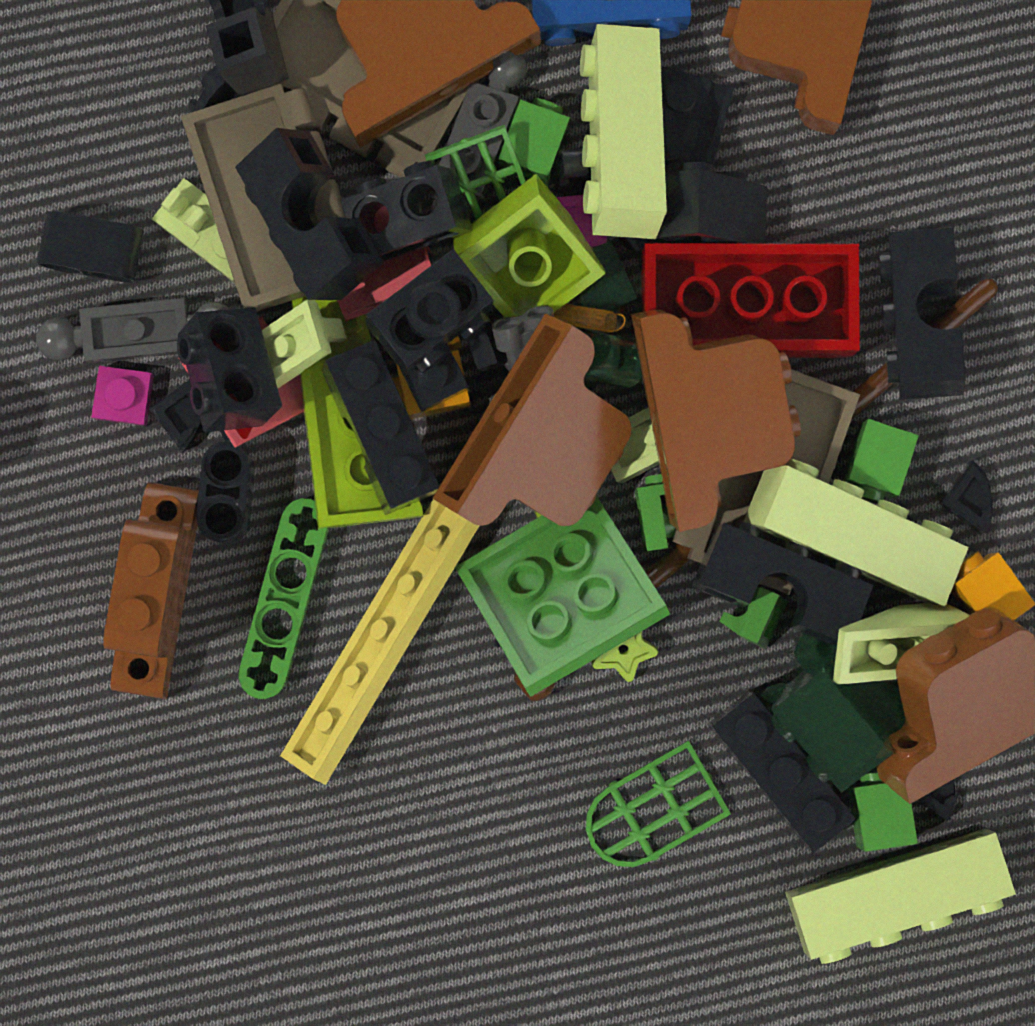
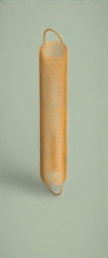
[554,304,626,332]

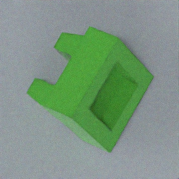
[720,587,788,649]

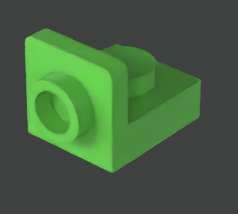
[635,474,675,553]

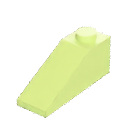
[833,603,970,684]

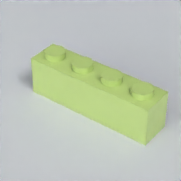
[580,24,667,239]
[743,459,969,606]
[785,828,1016,964]

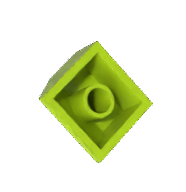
[453,174,606,318]

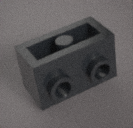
[657,162,767,244]

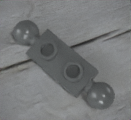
[430,51,527,220]
[36,298,230,363]

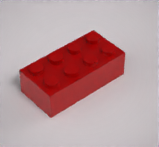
[641,243,860,358]

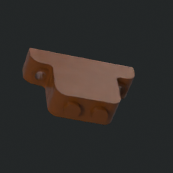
[336,0,541,148]
[721,0,872,135]
[631,310,801,532]
[432,314,632,526]
[103,482,199,699]
[875,607,1035,804]

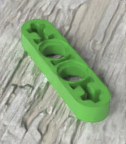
[239,498,329,699]

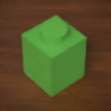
[498,98,570,187]
[842,419,919,504]
[847,770,918,852]

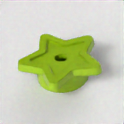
[591,631,658,682]

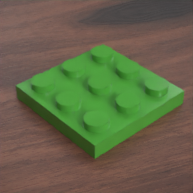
[455,496,670,697]

